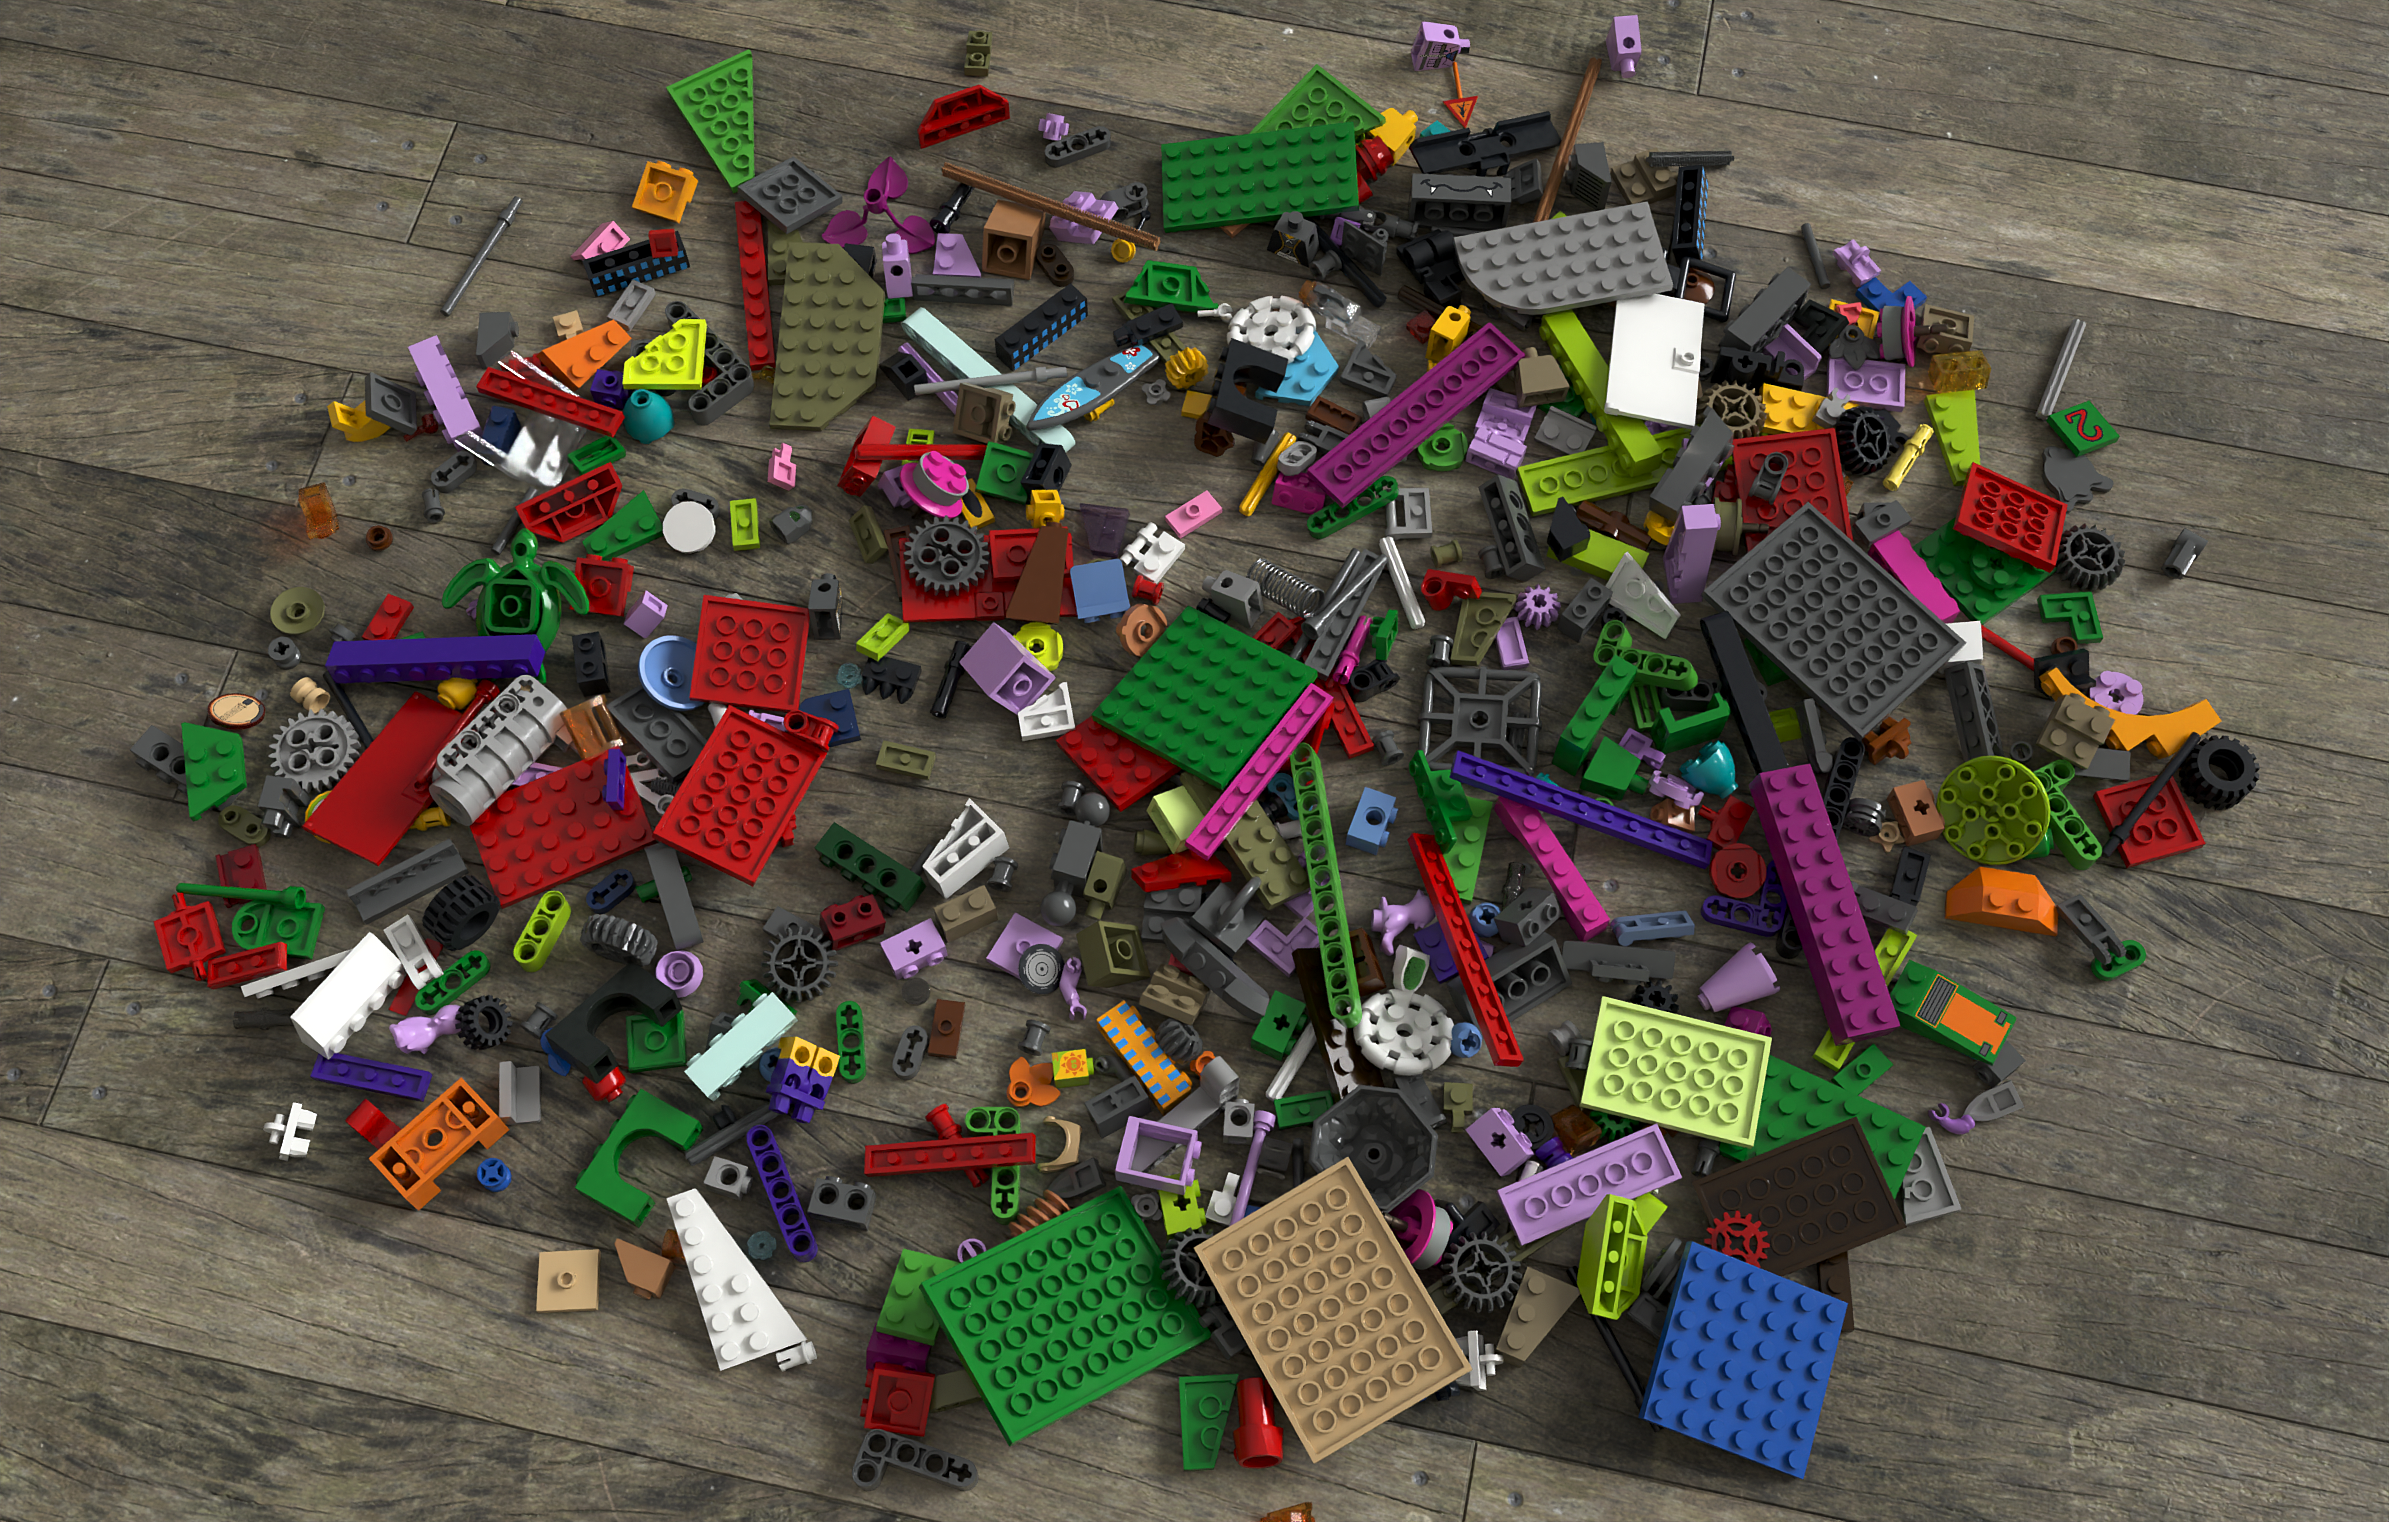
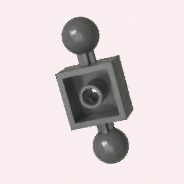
[1040,793,1110,926]

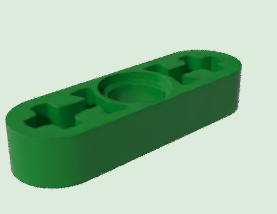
[415,950,491,1015]
[836,1001,867,1084]

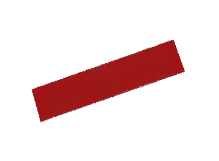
[388,938,443,1016]

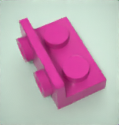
[1272,471,1327,515]

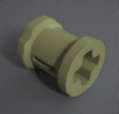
[1430,539,1463,569]

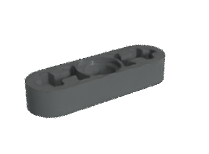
[1045,126,1111,167]

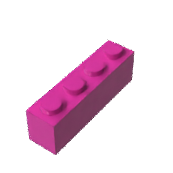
[1867,530,1960,624]

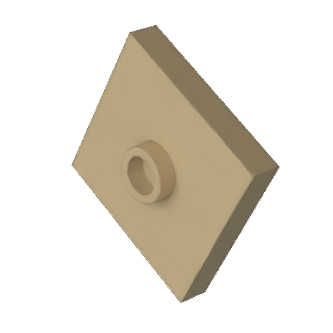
[536,1249,601,1313]

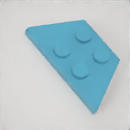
[1255,330,1339,406]

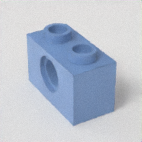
[1345,787,1398,855]

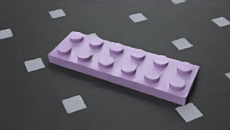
[1496,1124,1682,1247]

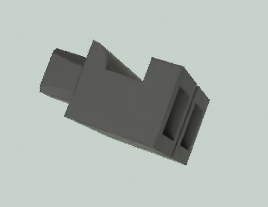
[258,775,310,839]

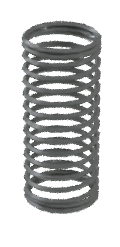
[1246,559,1325,620]

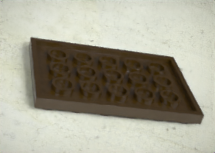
[1692,1117,1907,1277]

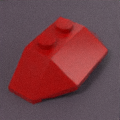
[917,84,1010,149]
[515,462,623,543]

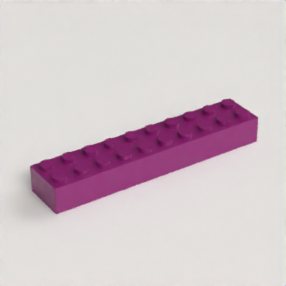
[1749,764,1900,1046]

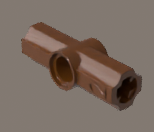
[1576,500,1652,551]

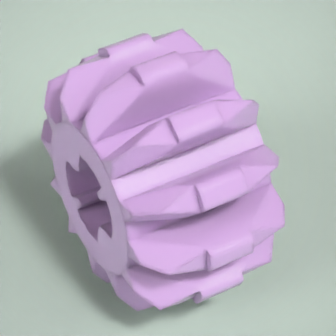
[1515,584,1561,630]

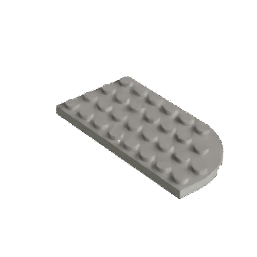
[1453,201,1673,315]

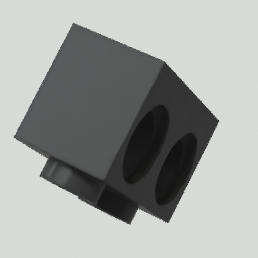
[1557,578,1613,643]
[807,1176,877,1231]

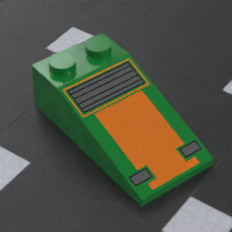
[1890,960,2017,1066]

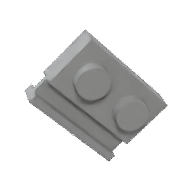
[1534,406,1597,455]

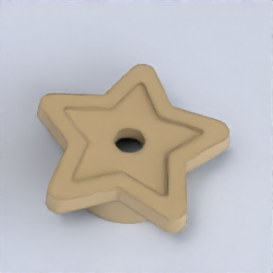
[1869,821,1905,853]

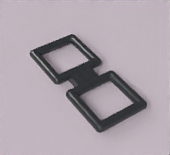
[1655,247,1736,322]

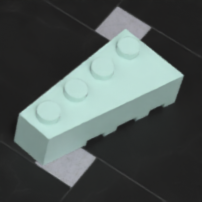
[684,992,798,1101]

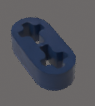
[586,869,636,914]

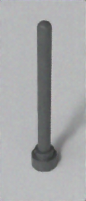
[1301,554,1388,640]

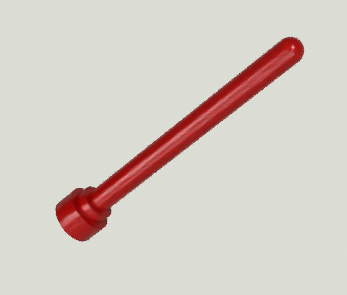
[416,679,500,783]

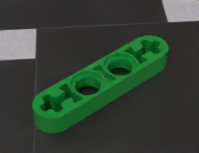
[1307,476,1399,539]

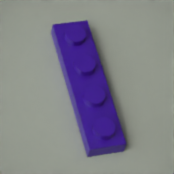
[310,1053,432,1102]

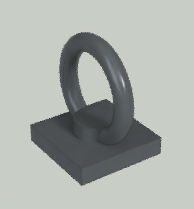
[1188,876,1264,957]

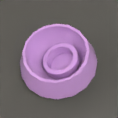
[654,950,703,998]

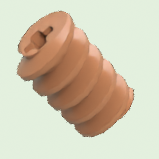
[1008,1189,1071,1238]

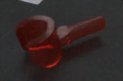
[403,414,438,442]

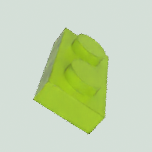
[730,498,760,551]
[856,613,910,661]

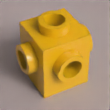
[1026,490,1064,528]

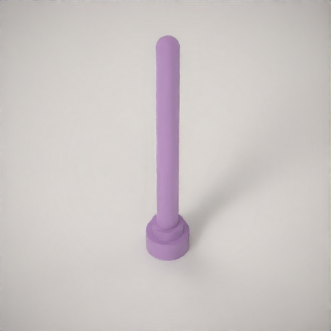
[1229,1110,1276,1227]

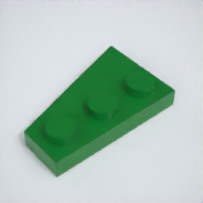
[582,490,664,561]
[1179,1374,1239,1471]

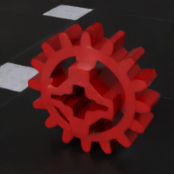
[1704,1211,1770,1268]

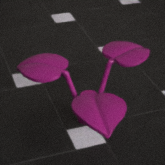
[822,156,935,254]

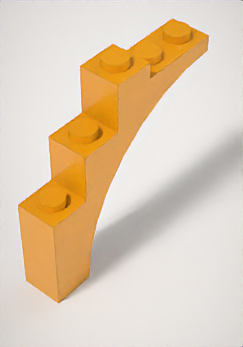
[2038,667,2222,759]

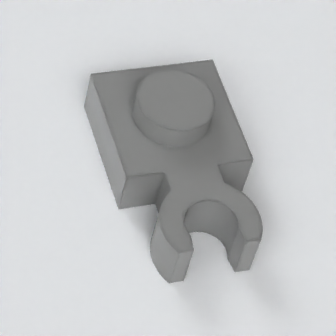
[1812,388,1850,429]

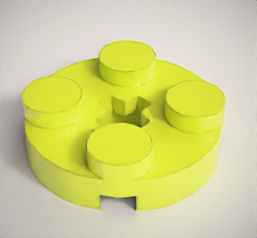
[1013,622,1063,671]

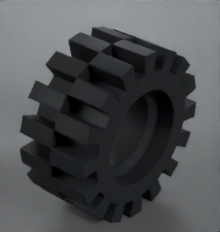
[455,995,512,1050]

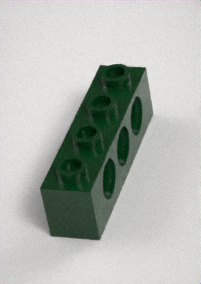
[814,822,927,913]

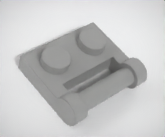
[1385,488,1432,541]

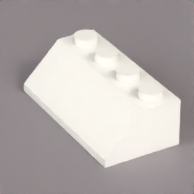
[290,932,406,1060]

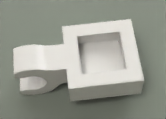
[1205,1172,1240,1227]

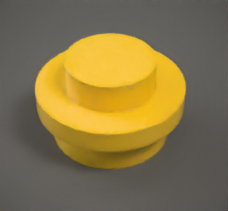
[1111,238,1136,263]

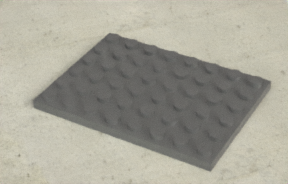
[1701,502,1967,741]

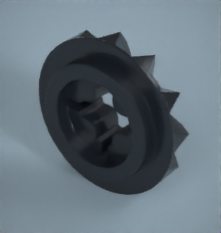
[1511,1104,1554,1151]

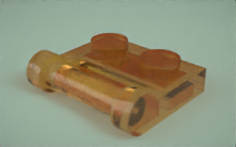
[559,694,627,762]

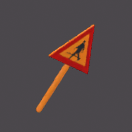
[1443,62,1478,128]

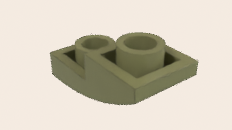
[964,30,993,77]

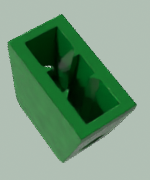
[1579,736,1649,801]

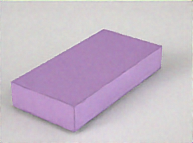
[1494,617,1529,670]

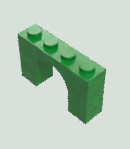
[1551,655,1638,777]
[575,1089,704,1228]

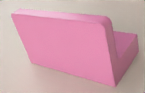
[571,221,630,261]

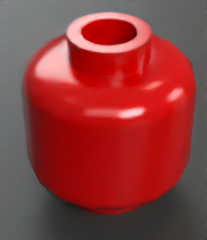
[582,1066,626,1103]

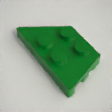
[1124,260,1219,313]
[181,722,247,822]

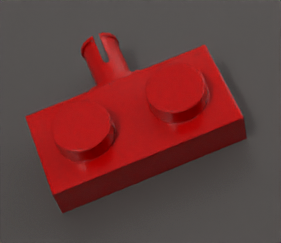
[1697,795,1754,850]

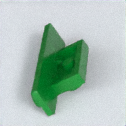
[1409,750,1473,854]

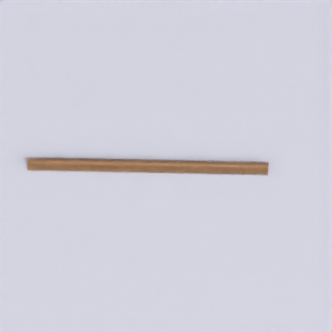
[1533,57,1602,223]
[942,162,1161,251]

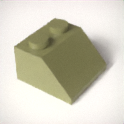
[1076,921,1150,988]

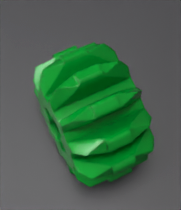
[1589,1110,1639,1144]

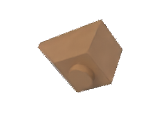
[614,1238,676,1300]

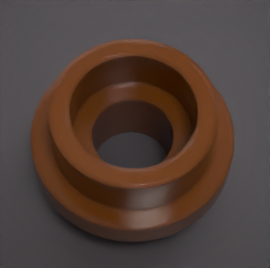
[366,525,393,551]

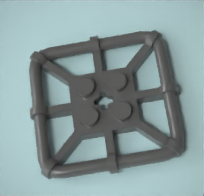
[1418,666,1542,776]

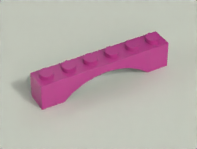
[1494,796,1610,942]

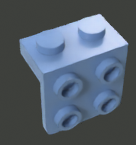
[1070,559,1130,623]

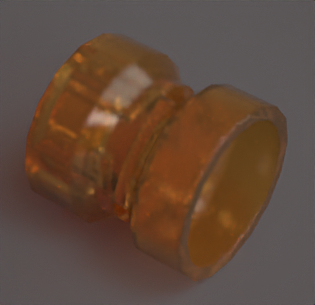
[662,1229,686,1261]

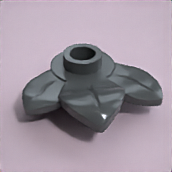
[1829,325,1880,371]

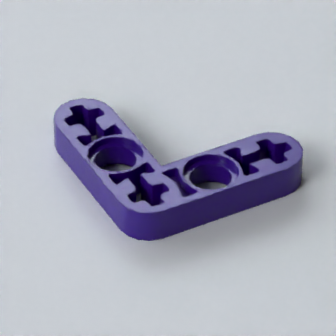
[1701,860,1787,937]

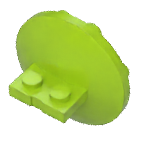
[1936,756,2050,865]

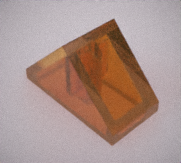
[1551,1104,1602,1156]

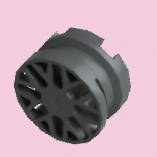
[1843,798,1886,836]

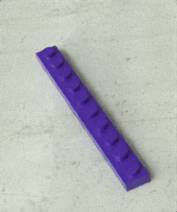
[1449,751,1713,869]

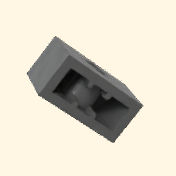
[1494,887,1562,947]

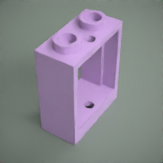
[1115,1116,1202,1195]

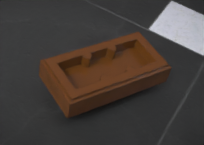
[1305,396,1362,435]
[928,999,966,1059]

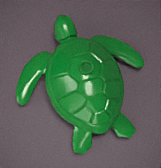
[442,528,589,685]

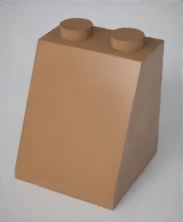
[982,200,1046,280]

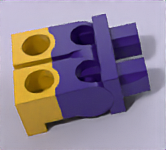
[765,1037,840,1123]

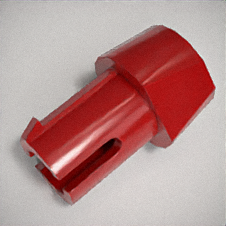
[1232,1377,1284,1469]

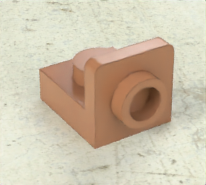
[1650,798,1695,834]

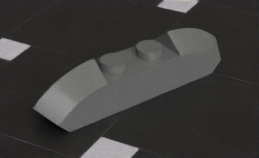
[1160,917,1269,1020]

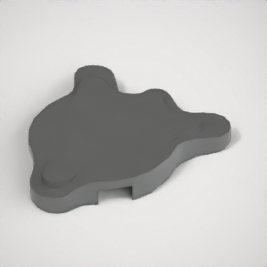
[2042,446,2114,514]

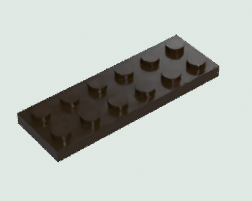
[1291,948,1385,1104]

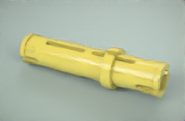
[1883,424,1934,491]

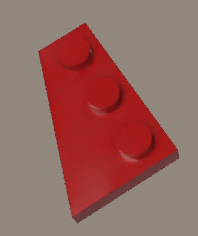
[1131,849,1231,892]

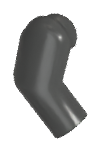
[1093,1055,1134,1082]

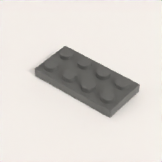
[605,684,707,783]

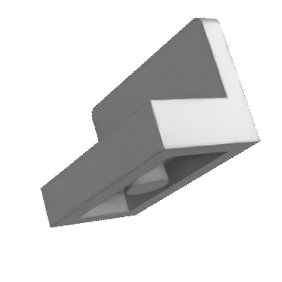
[499,1061,541,1126]

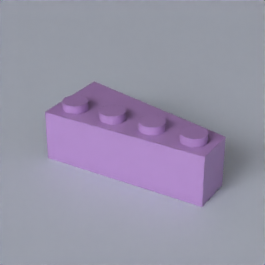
[408,335,483,452]
[1663,504,1721,604]

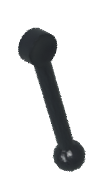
[1136,210,1151,233]

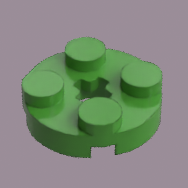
[1416,423,1468,471]

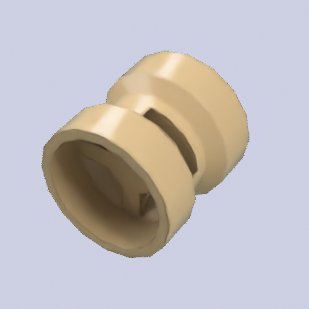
[290,677,330,714]

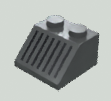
[1565,142,1611,211]

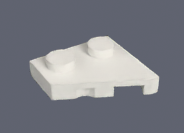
[1018,682,1075,741]

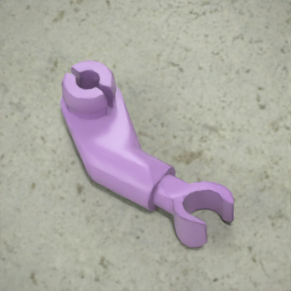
[1059,957,1087,1020]

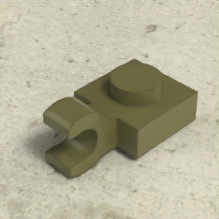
[1443,1082,1473,1134]

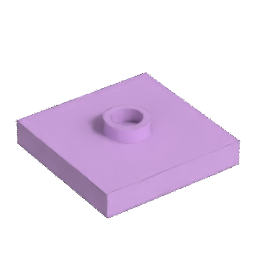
[986,913,1063,980]

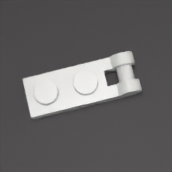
[384,915,444,990]

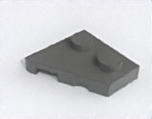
[1340,340,1397,398]

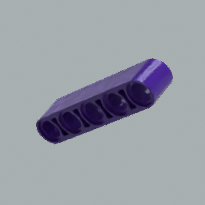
[746,1125,818,1262]

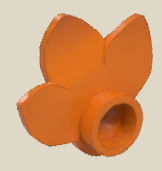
[1006,1057,1060,1107]

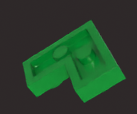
[2037,591,2103,644]

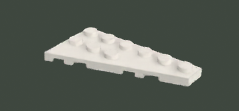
[667,1188,808,1371]

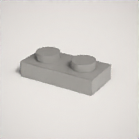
[607,280,656,331]

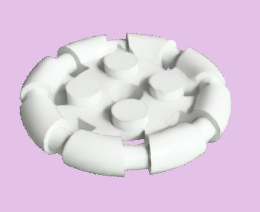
[1227,296,1316,364]
[1353,989,1454,1076]

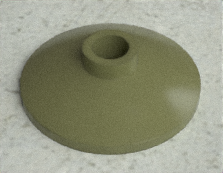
[270,587,325,635]

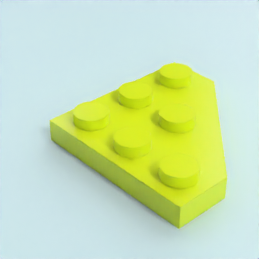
[623,319,707,390]

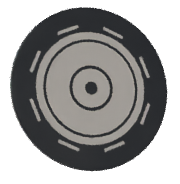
[1018,944,1065,994]

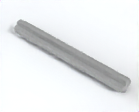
[2036,319,2086,421]

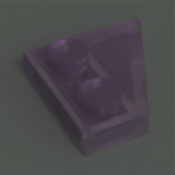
[1080,503,1130,558]

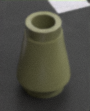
[1134,829,1173,856]

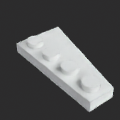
[241,948,354,999]

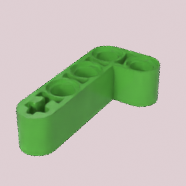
[1593,620,1698,691]
[2033,759,2102,870]
[965,1107,1021,1225]

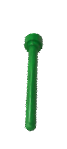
[176,883,306,909]

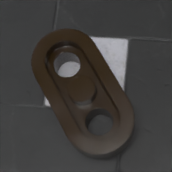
[1036,244,1074,287]

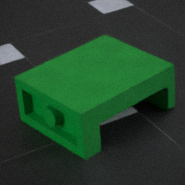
[1649,692,1730,754]

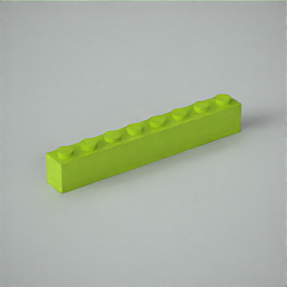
[1539,309,1663,478]

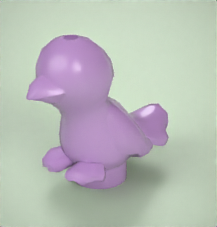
[1371,889,1436,956]
[389,1005,461,1054]

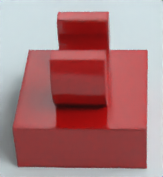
[648,228,678,258]

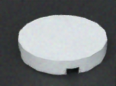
[663,501,715,554]

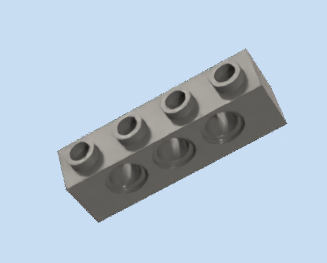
[1478,474,1546,582]
[130,725,244,812]

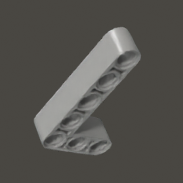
[1112,1056,1240,1185]

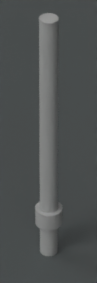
[914,367,1067,395]

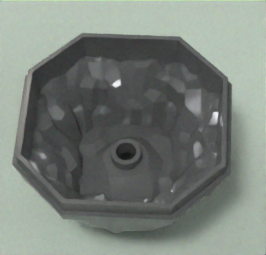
[1309,1085,1438,1213]

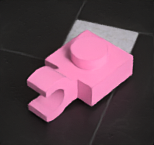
[767,443,796,491]

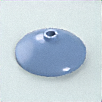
[638,635,705,711]

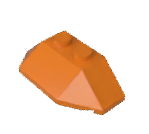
[1945,866,2058,937]

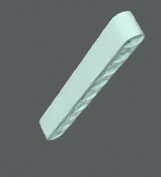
[901,307,1075,452]

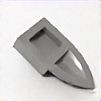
[1963,1080,2024,1121]

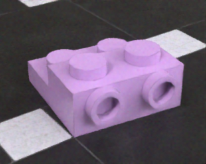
[1049,191,1119,244]

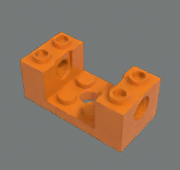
[369,1077,510,1211]

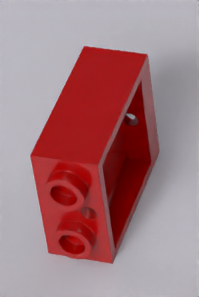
[837,415,896,497]

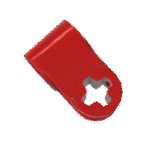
[783,710,839,752]

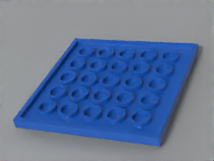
[1638,1241,1848,1479]

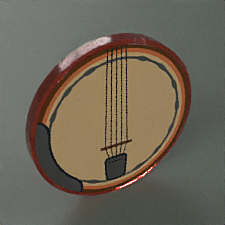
[207,693,265,729]

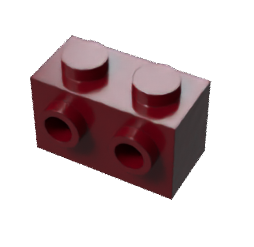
[819,894,886,951]

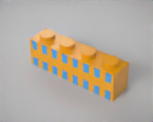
[1096,1000,1192,1116]

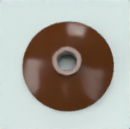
[1666,267,1715,305]

